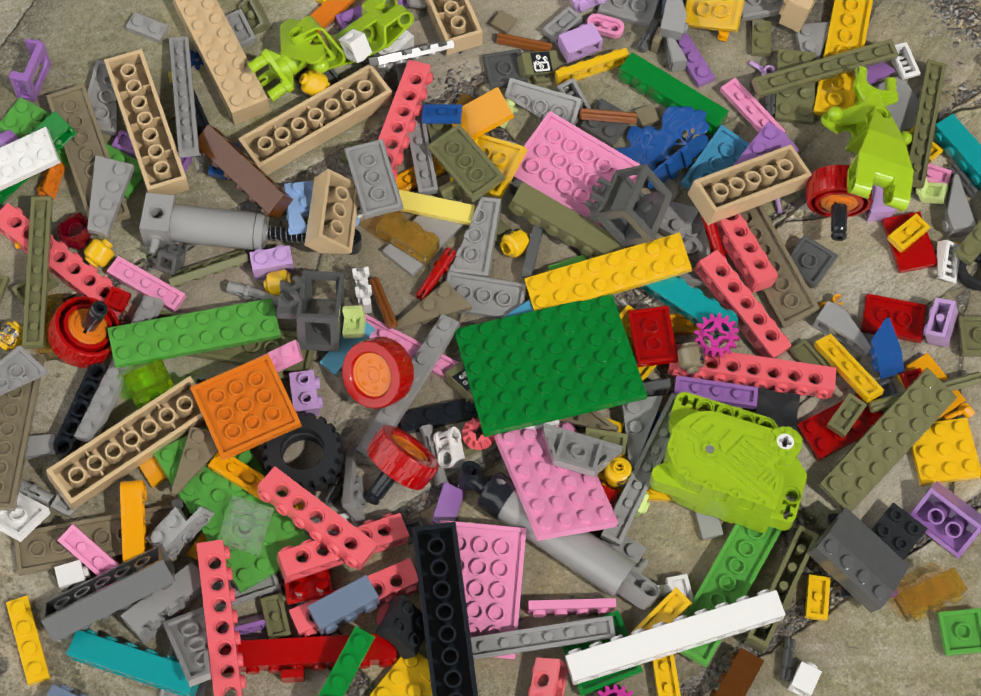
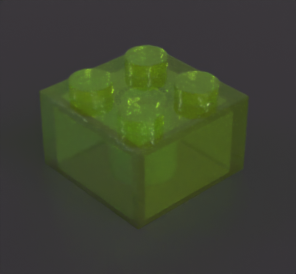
[122,358,174,410]

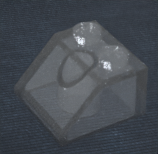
[218,495,274,556]

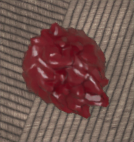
[57,212,91,250]

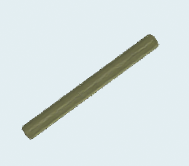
[868,371,981,413]

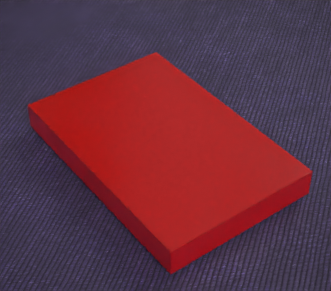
[881,211,938,274]
[861,293,926,344]
[627,305,678,368]

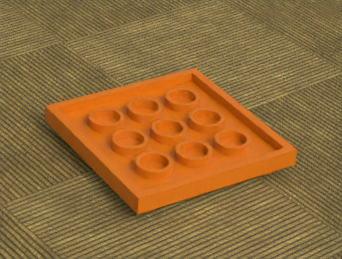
[190,354,302,461]

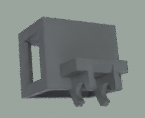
[585,164,673,247]
[277,270,345,352]

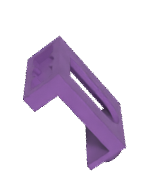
[9,39,51,102]

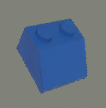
[869,318,904,379]

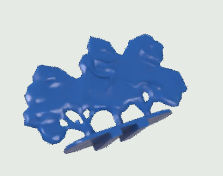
[615,106,709,189]

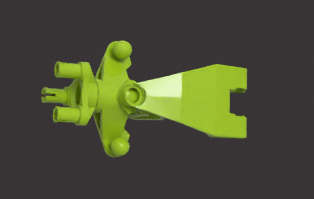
[247,0,414,102]
[821,66,914,211]

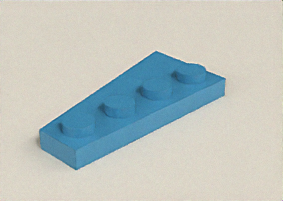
[680,125,750,190]

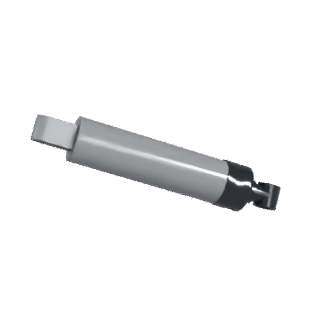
[456,461,660,610]

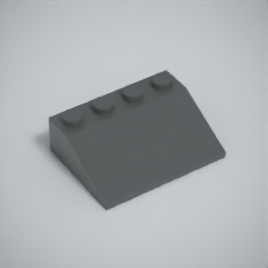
[807,507,909,613]

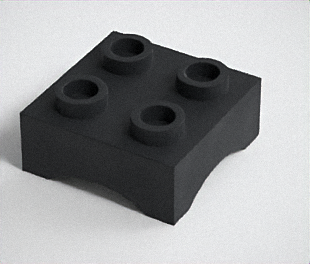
[754,387,800,430]
[871,502,928,560]
[375,594,425,659]

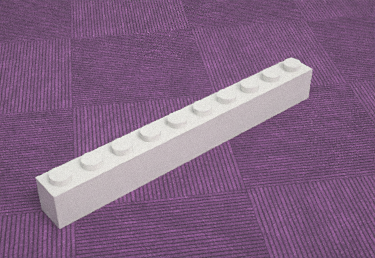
[565,589,786,685]

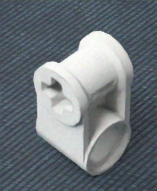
[433,427,465,468]

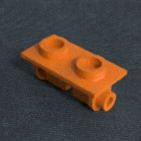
[36,161,66,200]

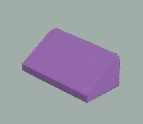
[853,62,895,85]
[432,482,465,524]
[221,613,267,636]

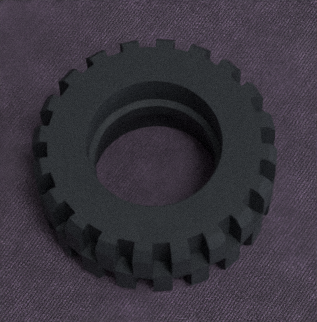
[262,412,344,496]

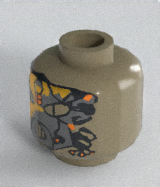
[677,342,706,374]

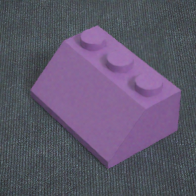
[733,121,799,166]
[910,481,981,559]

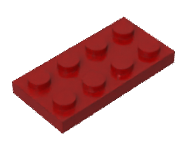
[797,394,883,461]

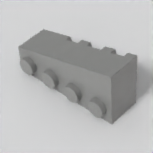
[120,562,202,645]

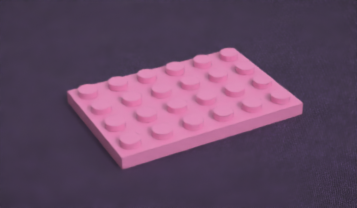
[513,111,640,230]
[494,422,618,541]
[440,520,526,660]

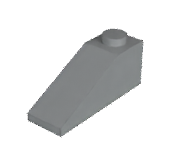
[658,0,689,40]
[942,174,976,239]
[813,300,872,358]

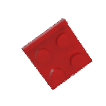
[284,569,333,605]

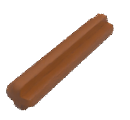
[496,33,552,52]
[580,108,637,124]
[368,277,398,329]

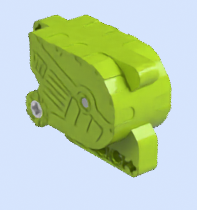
[650,392,807,533]

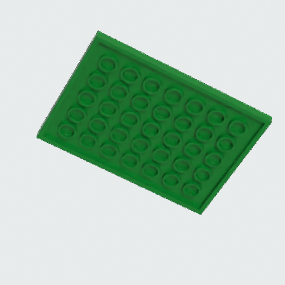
[455,294,647,437]

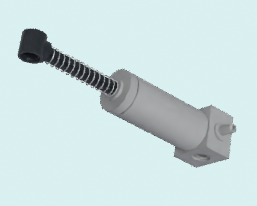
[139,192,362,255]

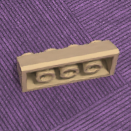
[305,169,359,254]

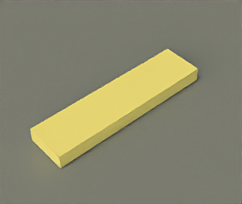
[398,189,476,226]

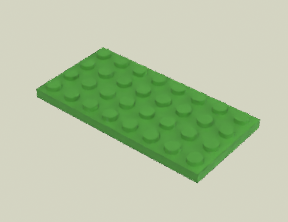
[153,425,309,594]

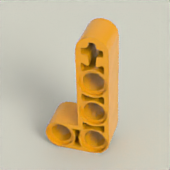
[120,480,147,563]

